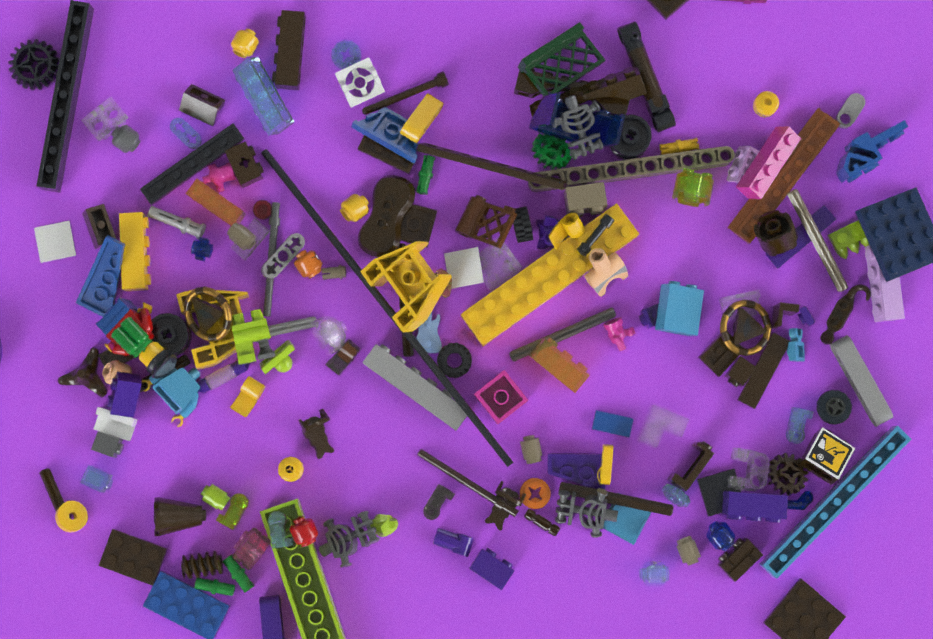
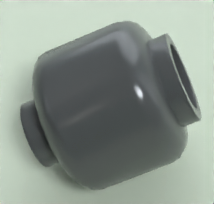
[111,125,140,153]

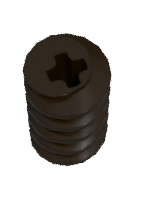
[181,550,223,579]

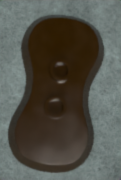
[358,175,415,257]

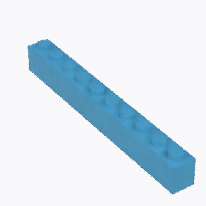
[759,426,912,579]

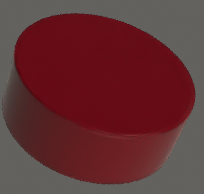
[253,200,272,220]

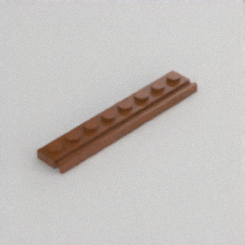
[727,107,840,244]

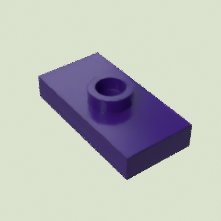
[798,306,815,326]

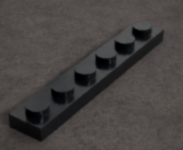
[140,123,245,205]

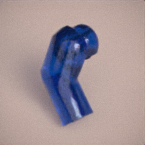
[787,491,813,510]

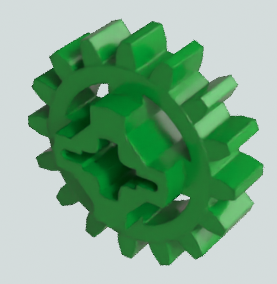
[531,131,572,170]

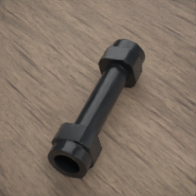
[576,214,614,257]

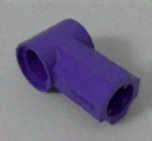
[433,528,474,557]

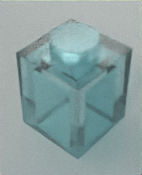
[80,465,113,493]

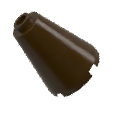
[154,497,206,536]

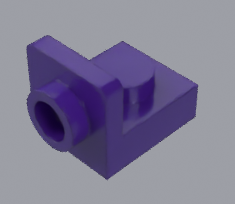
[639,303,659,329]

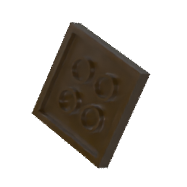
[763,578,846,639]

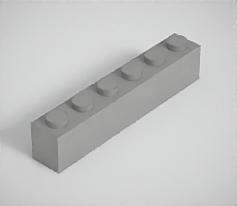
[362,344,467,431]

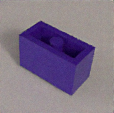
[106,372,142,418]
[469,548,515,590]

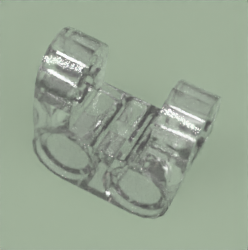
[727,448,769,491]

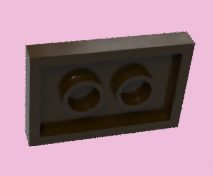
[98,529,168,586]

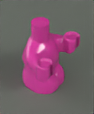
[202,162,236,193]
[603,317,636,351]

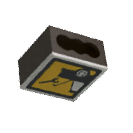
[799,427,855,485]

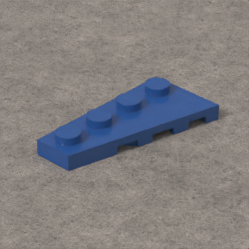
[76,235,125,317]

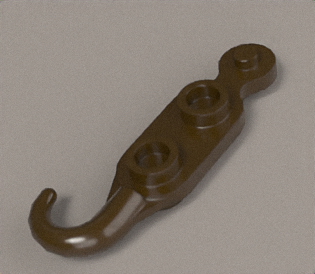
[820,284,871,345]

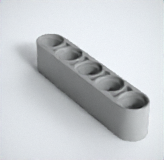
[830,335,893,427]

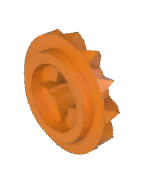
[520,478,551,509]

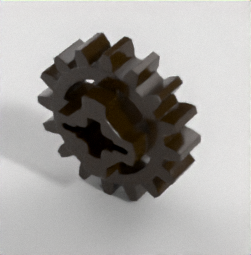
[766,453,808,496]

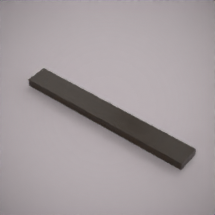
[417,142,567,190]

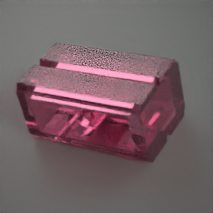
[233,528,271,570]

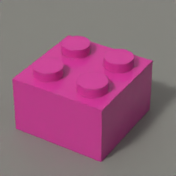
[474,370,528,425]

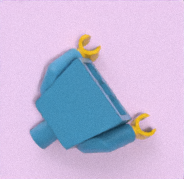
[141,368,201,427]

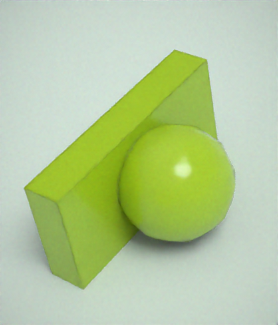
[260,340,295,374]

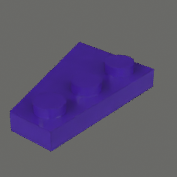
[547,453,605,489]

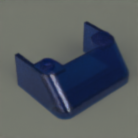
[529,93,625,147]

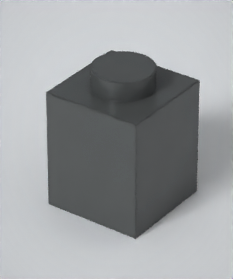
[91,431,124,458]

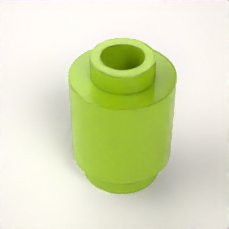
[200,484,230,510]

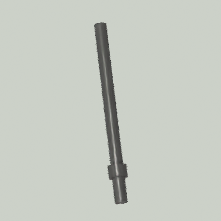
[263,202,281,317]

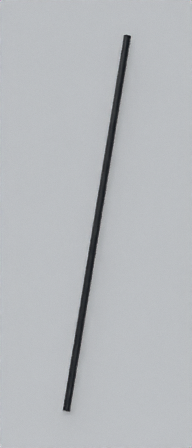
[261,149,514,467]

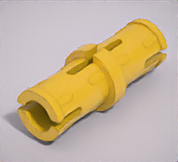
[659,138,699,155]

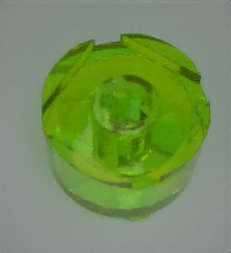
[672,168,714,207]

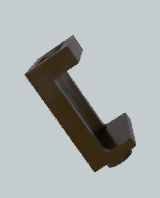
[667,441,715,491]

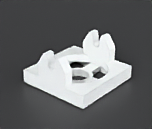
[335,57,385,108]

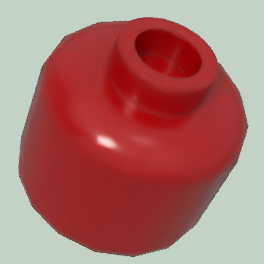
[289,516,318,547]

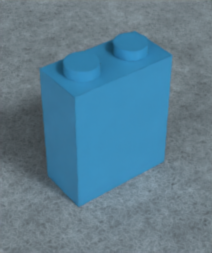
[655,281,704,336]

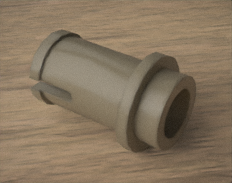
[322,264,346,280]

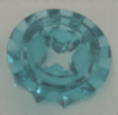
[331,40,361,69]
[662,484,691,507]

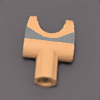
[584,248,628,297]

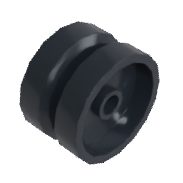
[608,114,652,160]
[152,313,192,357]

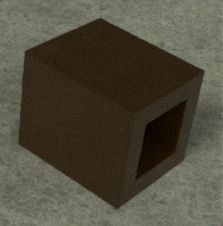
[725,356,756,388]

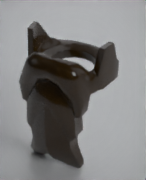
[298,409,335,459]
[485,481,526,531]

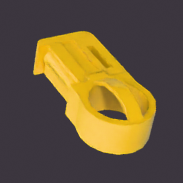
[597,444,614,485]

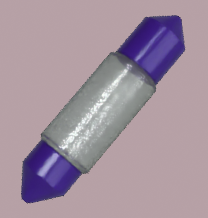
[197,361,250,393]

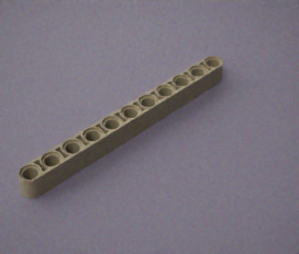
[528,146,735,192]

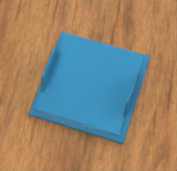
[603,493,651,545]

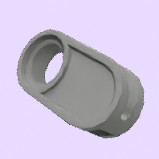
[835,93,865,129]

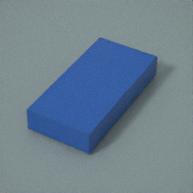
[592,410,634,438]

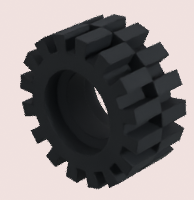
[513,206,533,243]
[437,343,472,378]

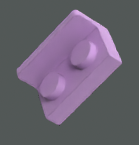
[726,146,759,184]

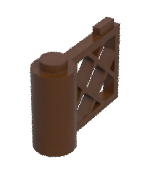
[455,195,517,249]

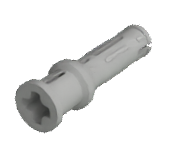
[147,206,206,240]

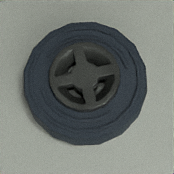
[816,390,852,425]

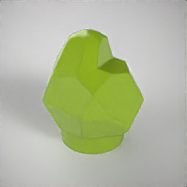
[370,514,398,537]

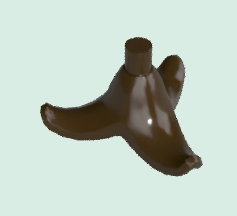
[58,347,107,397]

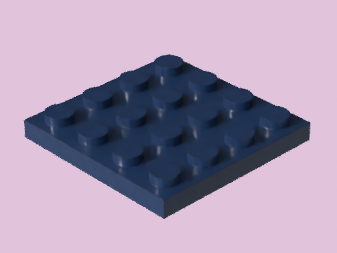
[855,187,933,282]

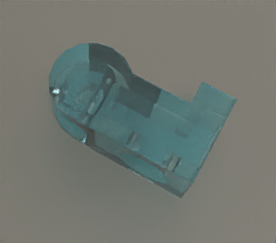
[786,407,813,444]
[268,511,293,549]

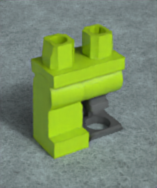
[231,309,276,365]

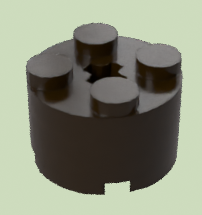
[754,210,798,256]

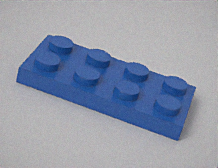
[143,571,230,639]

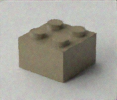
[564,182,608,217]

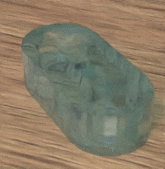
[170,118,202,149]

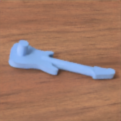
[416,312,442,353]

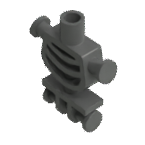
[551,95,603,160]
[555,488,618,538]
[319,511,380,568]

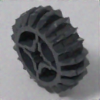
[8,39,60,91]

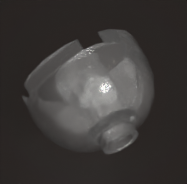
[310,316,347,355]

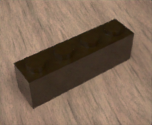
[272,10,306,90]

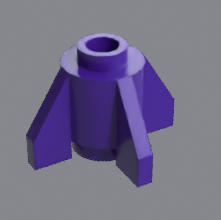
[536,216,568,249]

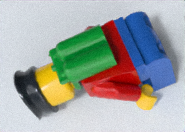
[95,297,177,379]

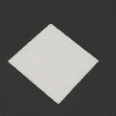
[34,221,76,263]
[444,247,484,289]

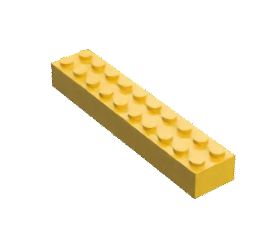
[461,203,639,347]

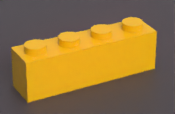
[119,212,151,291]

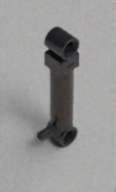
[617,21,676,132]

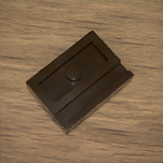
[698,333,744,377]

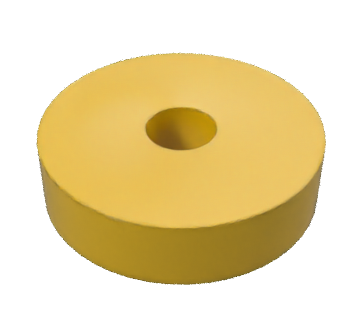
[55,501,88,533]

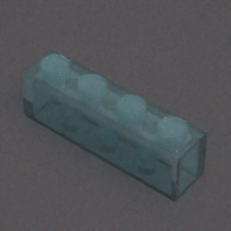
[232,57,294,136]

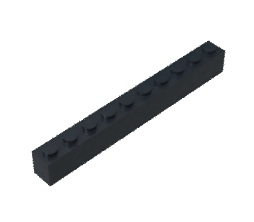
[36,0,94,193]

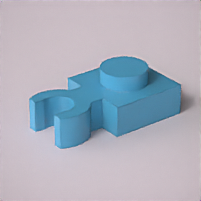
[787,328,805,362]

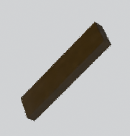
[737,333,791,409]

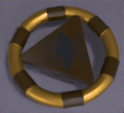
[184,286,232,342]
[720,300,771,356]

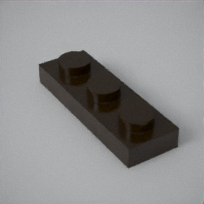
[358,135,414,174]

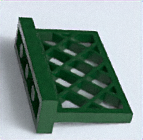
[517,22,606,100]

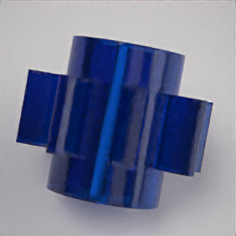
[191,237,213,262]

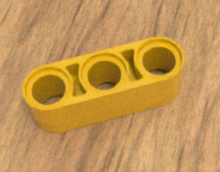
[400,93,444,144]

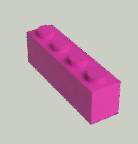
[736,126,801,199]

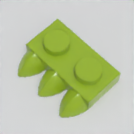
[828,220,870,259]

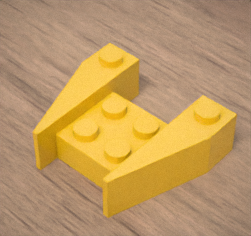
[360,241,452,332]
[176,289,249,370]

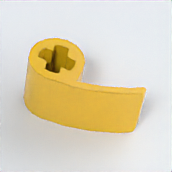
[549,213,585,250]
[230,376,266,417]

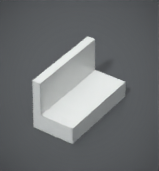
[94,407,138,441]

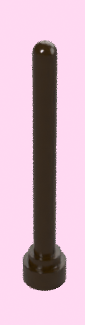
[362,71,449,115]

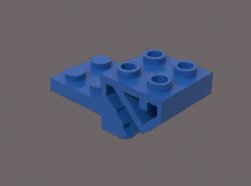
[836,120,909,183]

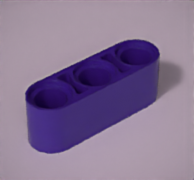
[259,595,285,639]

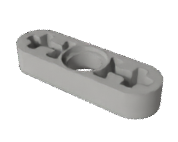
[261,233,305,279]

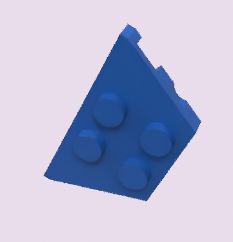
[351,107,418,163]

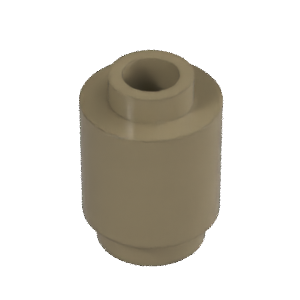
[227,223,256,250]
[520,435,543,464]
[676,535,701,566]

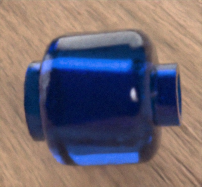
[706,521,735,551]

